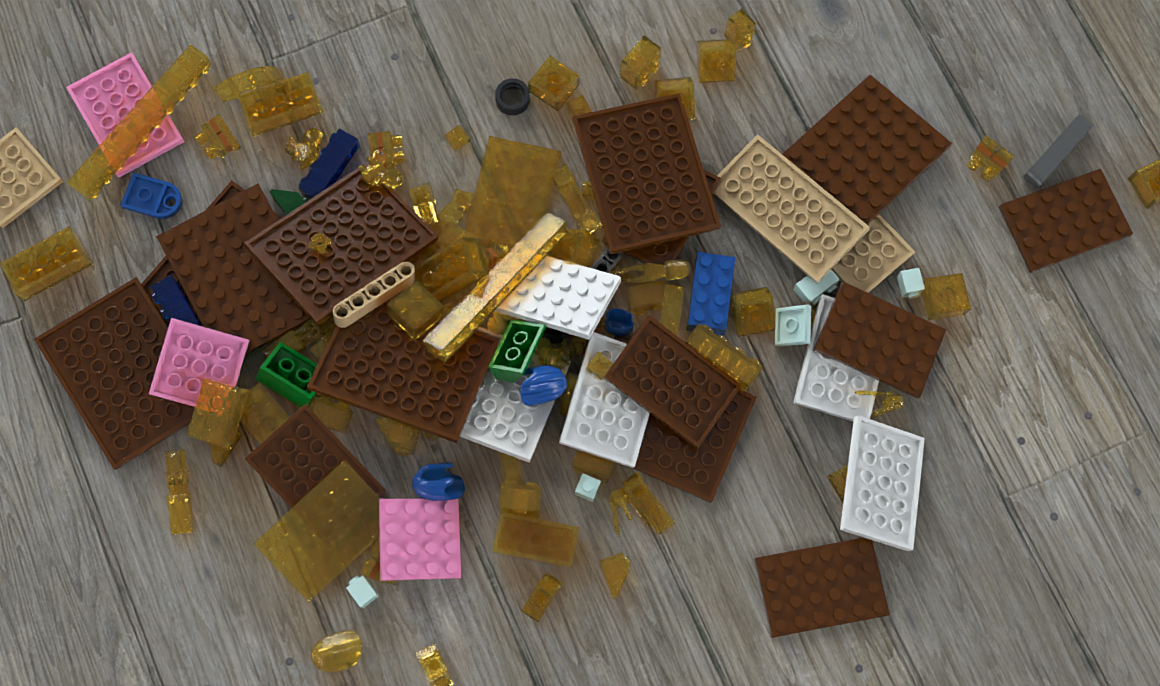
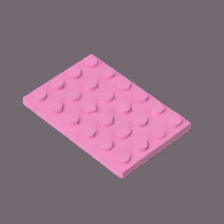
[66,52,185,178]

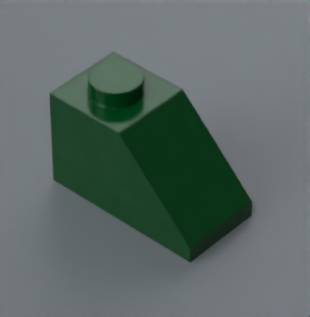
[269,189,309,215]

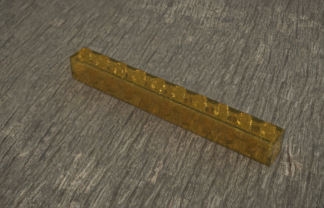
[66,44,212,202]
[424,213,568,362]

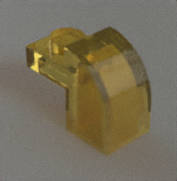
[416,644,454,686]

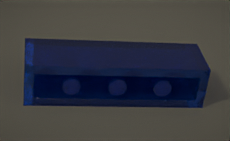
[298,128,360,199]
[150,275,202,326]

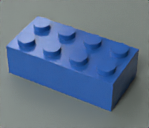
[686,252,735,336]

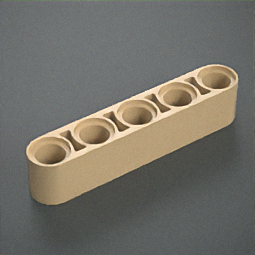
[333,262,415,328]

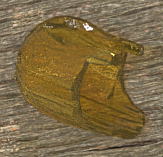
[311,630,363,673]

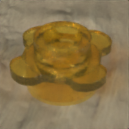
[308,234,331,254]

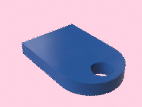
[120,172,182,219]

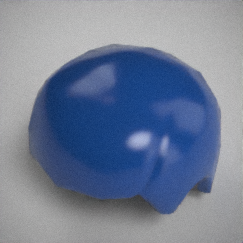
[605,308,634,337]

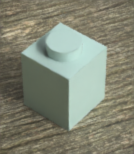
[897,268,925,299]
[575,474,601,502]
[346,575,379,608]

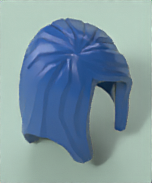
[520,365,567,406]
[412,462,465,501]

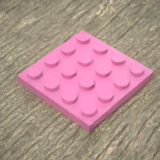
[149,318,250,415]
[379,499,461,581]

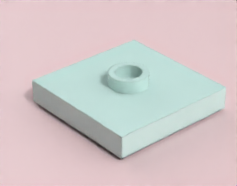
[775,305,811,347]

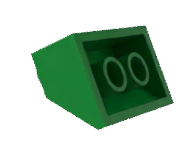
[488,319,546,383]
[255,341,317,408]

